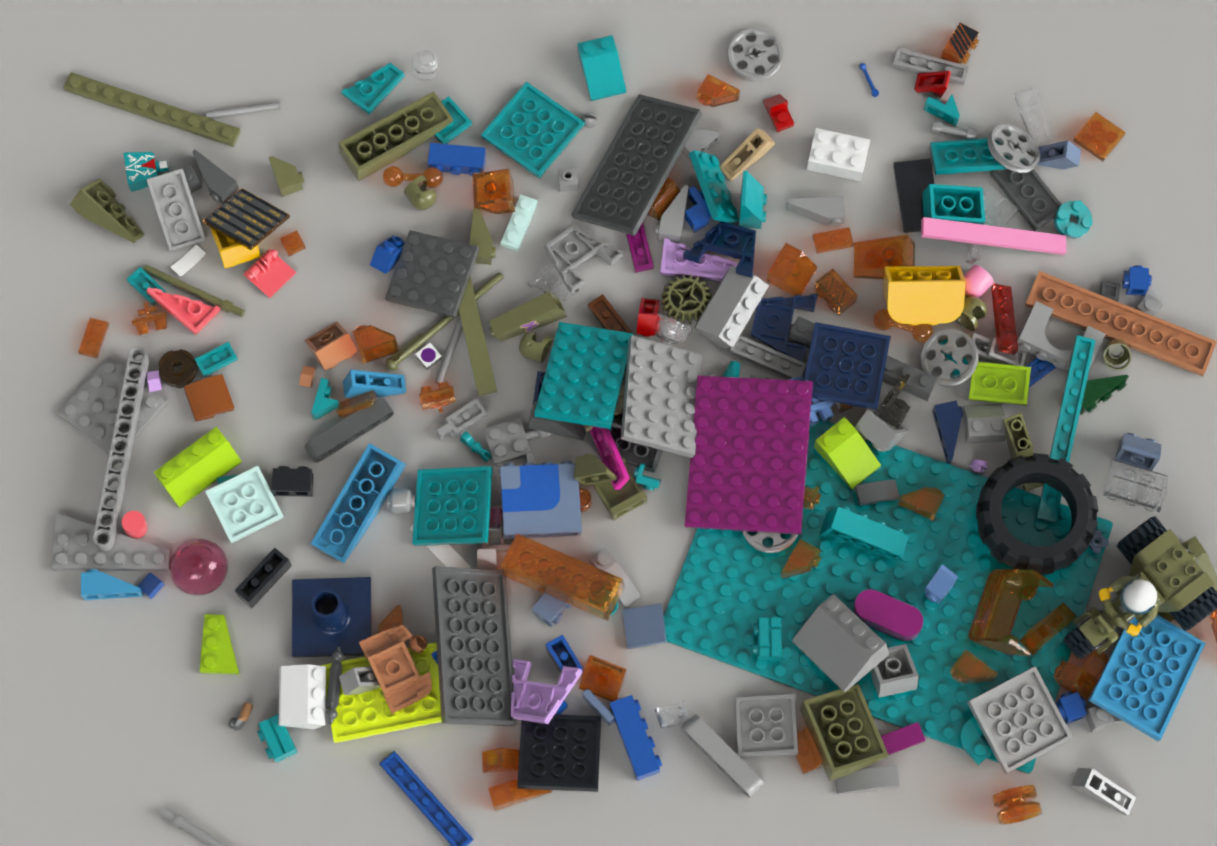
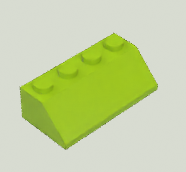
[154,426,242,508]

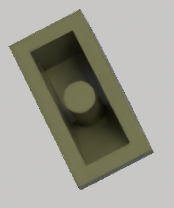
[268,156,305,197]
[574,453,617,486]

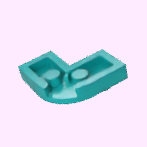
[960,716,993,766]

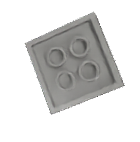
[735,694,799,758]

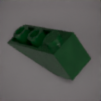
[1080,375,1129,415]

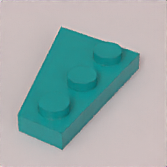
[341,63,405,115]

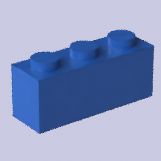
[428,143,486,177]

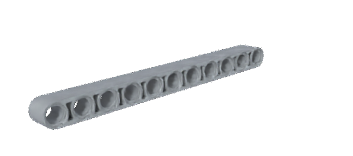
[93,346,149,551]

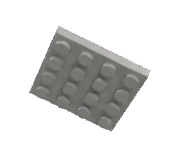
[58,357,167,455]
[967,666,1073,774]

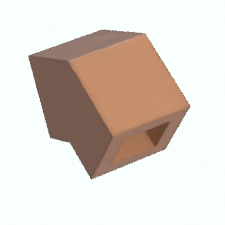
[299,366,316,388]

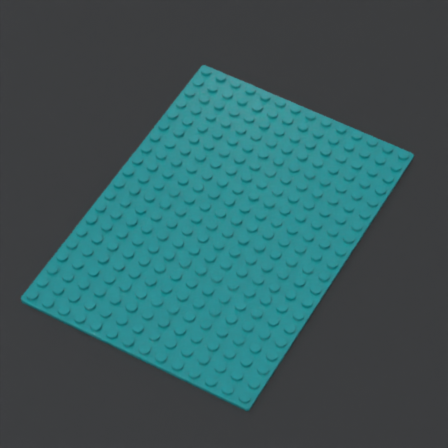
[664,418,1113,774]

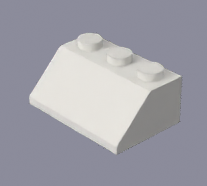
[278,664,326,730]

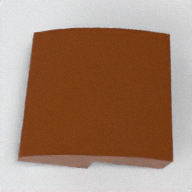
[184,374,235,422]

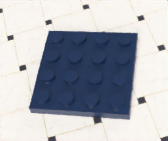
[804,322,891,410]

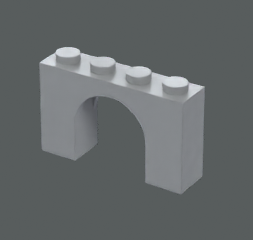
[1015,301,1105,371]

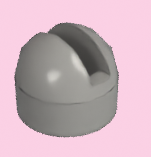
[582,112,597,128]

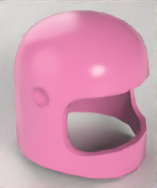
[964,265,993,298]

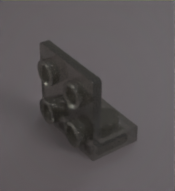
[878,373,910,429]

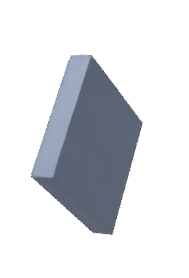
[623,603,667,649]

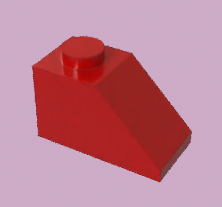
[636,298,660,337]

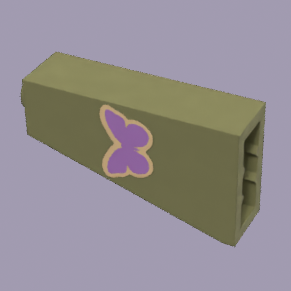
[489,291,567,342]

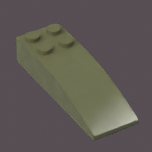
[339,91,453,181]

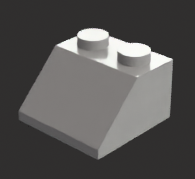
[963,404,1006,444]
[854,407,909,452]
[871,644,918,698]

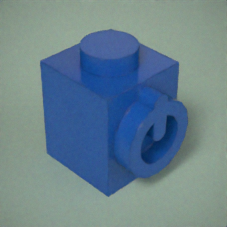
[1122,265,1152,296]
[1055,691,1087,724]

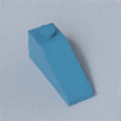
[343,370,406,399]
[81,569,143,600]

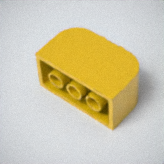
[883,266,966,325]

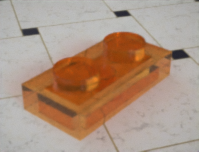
[813,227,854,254]

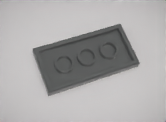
[990,161,1062,231]

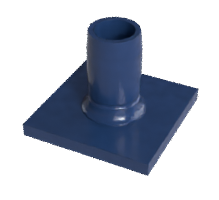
[292,577,372,658]

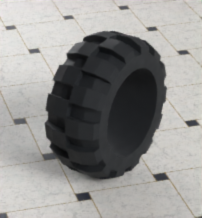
[976,453,1099,575]

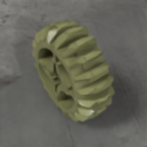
[661,274,712,324]

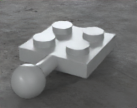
[484,418,551,466]

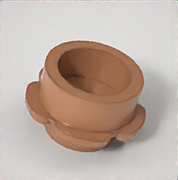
[409,634,427,654]

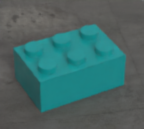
[922,184,985,225]

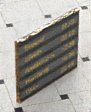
[203,188,290,250]

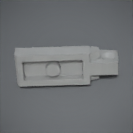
[436,398,488,440]

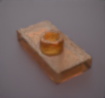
[78,318,109,358]

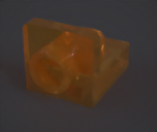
[804,486,821,510]

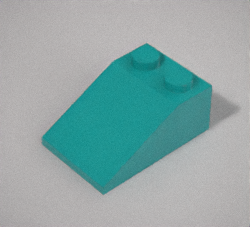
[577,35,627,101]
[739,171,767,229]

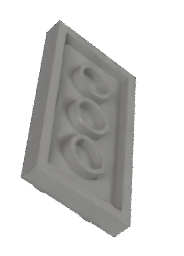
[146,168,206,251]

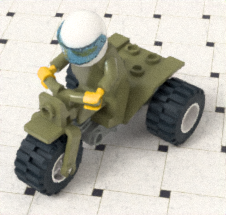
[1063,516,1217,659]

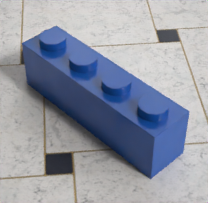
[610,695,662,781]

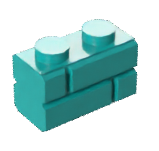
[753,618,782,661]
[257,714,297,762]

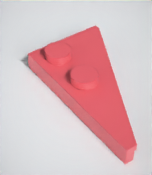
[146,287,221,336]

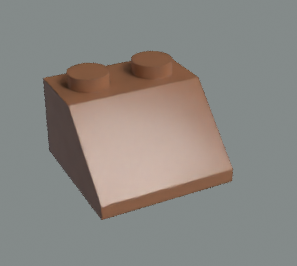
[304,322,358,370]

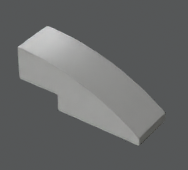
[965,333,1027,366]
[836,766,899,794]

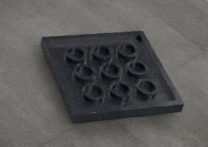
[517,714,601,792]

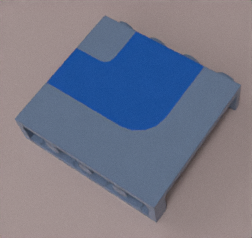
[499,461,582,539]

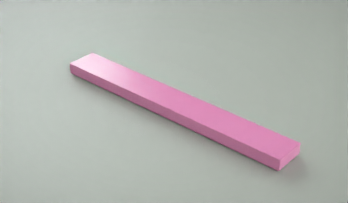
[921,217,1066,255]

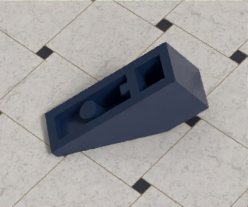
[932,400,963,464]

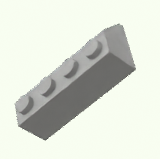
[694,266,769,349]

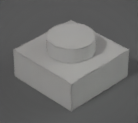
[1136,294,1163,316]

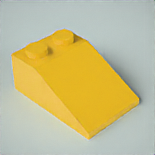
[209,226,261,269]

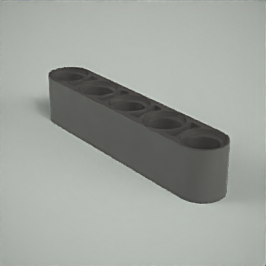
[304,397,394,463]

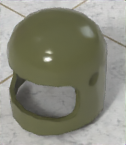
[404,175,437,210]
[956,296,988,331]
[519,331,554,363]
[1102,339,1132,371]

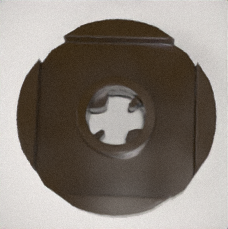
[159,349,198,388]

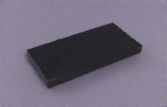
[893,159,934,233]

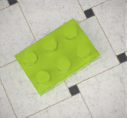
[969,362,1031,406]

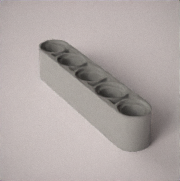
[681,714,764,798]

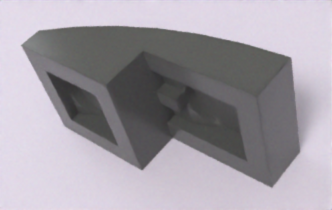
[854,479,899,505]

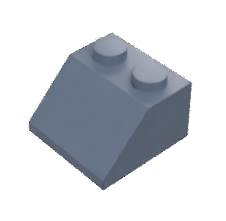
[1115,433,1162,471]

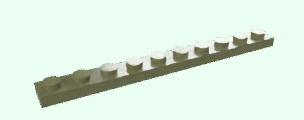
[63,72,241,147]

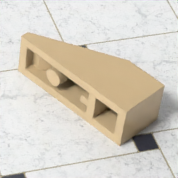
[719,128,776,181]

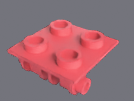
[243,249,296,298]

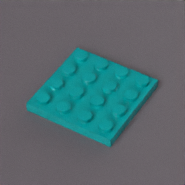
[481,81,585,179]
[412,466,493,546]

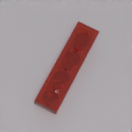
[991,283,1018,355]

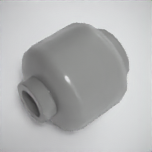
[387,489,415,514]

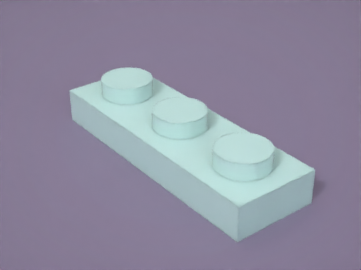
[501,194,538,251]

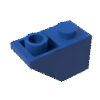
[370,235,405,274]

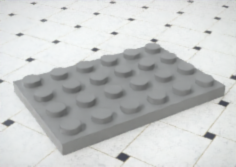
[621,335,702,458]

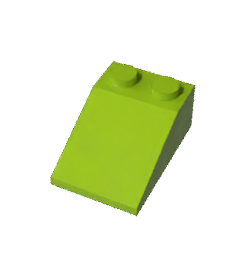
[814,417,881,489]

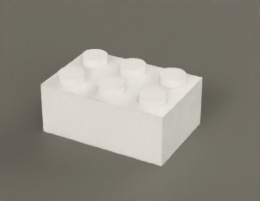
[807,128,870,182]

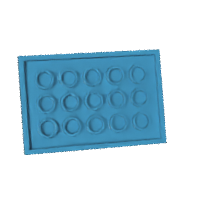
[1088,615,1206,741]

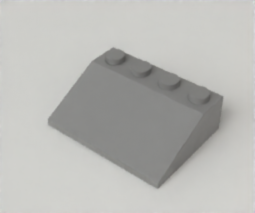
[792,594,889,693]

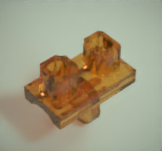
[132,302,168,335]
[419,381,456,413]

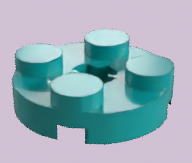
[1054,200,1093,239]

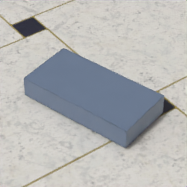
[582,689,614,726]

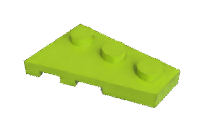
[199,614,240,675]

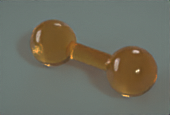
[383,166,443,188]
[873,309,933,343]

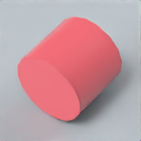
[122,511,148,539]

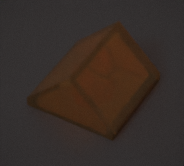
[579,655,627,702]

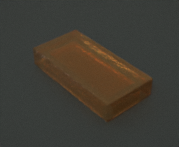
[337,390,377,417]

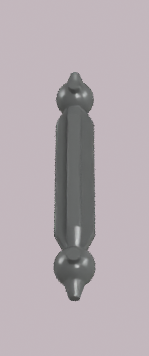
[326,646,344,724]

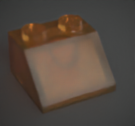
[472,169,515,214]
[767,243,817,296]
[352,325,399,364]

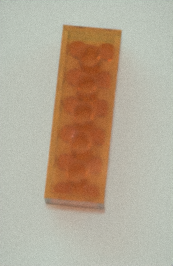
[500,534,625,621]

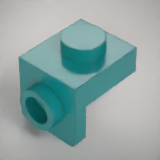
[634,463,661,491]

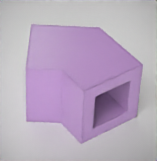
[147,370,162,392]

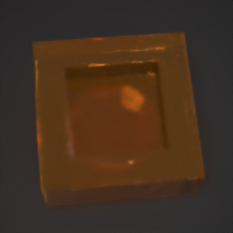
[280,230,306,256]

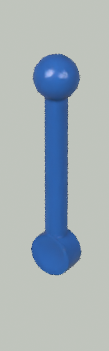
[859,63,879,97]

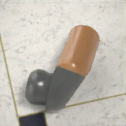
[229,703,253,730]

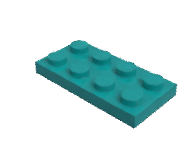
[930,138,1009,175]
[689,150,739,224]

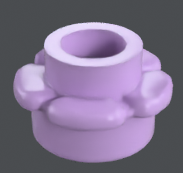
[969,459,988,473]

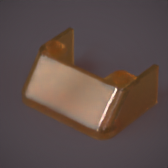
[969,569,1054,656]

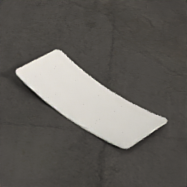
[171,245,206,276]

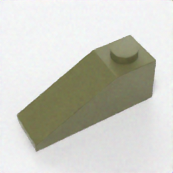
[469,204,496,265]

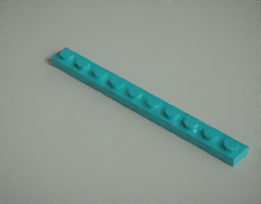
[1036,335,1096,524]

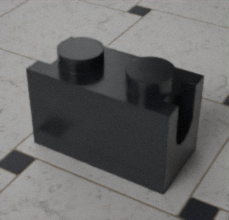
[272,466,314,497]

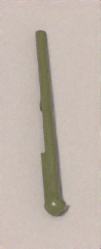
[386,273,504,371]

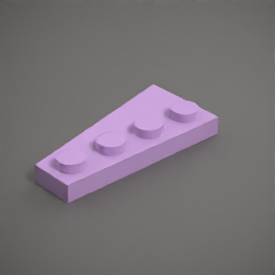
[660,238,737,281]

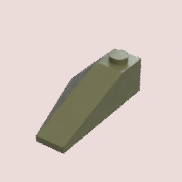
[69,178,145,243]

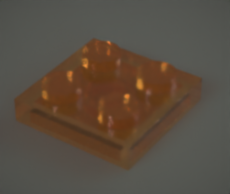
[1073,112,1126,162]

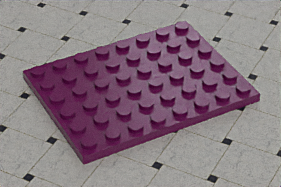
[684,376,813,535]

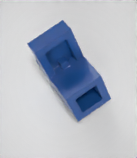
[684,186,712,233]

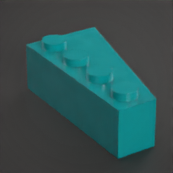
[819,506,909,560]

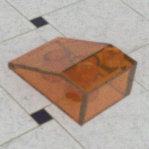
[853,234,915,279]

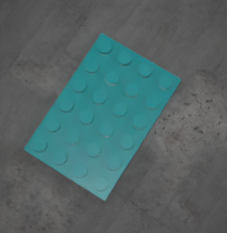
[535,322,634,429]

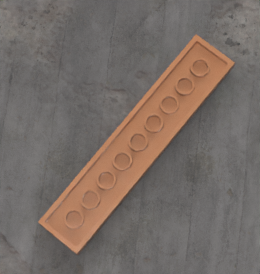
[1025,271,1217,377]

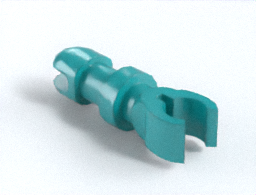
[459,431,492,462]

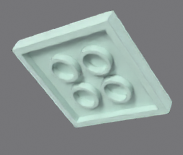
[205,466,284,544]

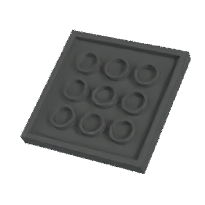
[385,230,480,318]

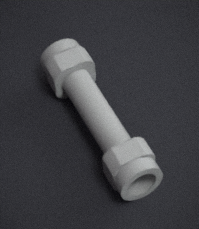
[931,121,977,140]

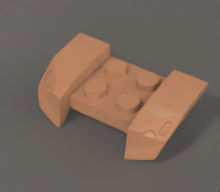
[359,625,432,714]

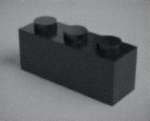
[234,548,292,609]

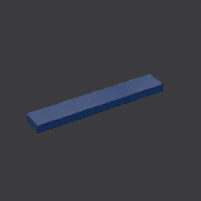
[379,751,474,846]

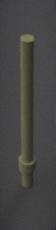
[143,265,245,317]

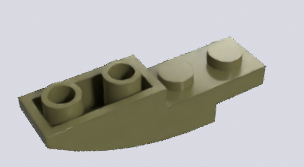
[1003,413,1043,492]

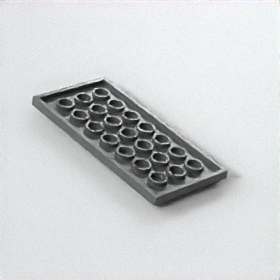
[571,94,702,236]
[432,566,517,726]

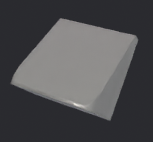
[477,548,497,570]

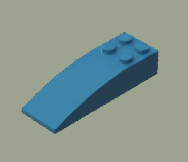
[311,443,407,563]

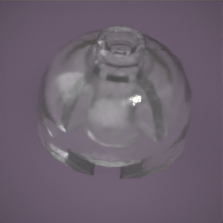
[655,313,693,346]

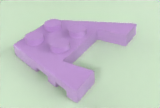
[511,659,582,724]

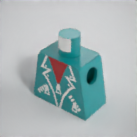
[123,152,169,192]

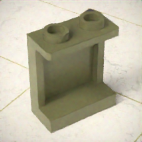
[592,458,647,521]

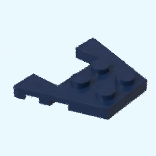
[683,221,756,278]
[751,294,818,362]

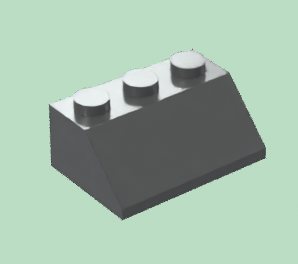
[609,414,663,473]

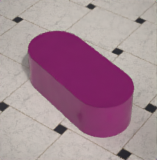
[853,589,923,641]

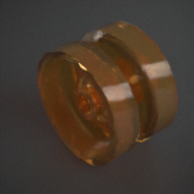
[992,785,1043,825]

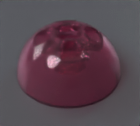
[170,539,228,595]

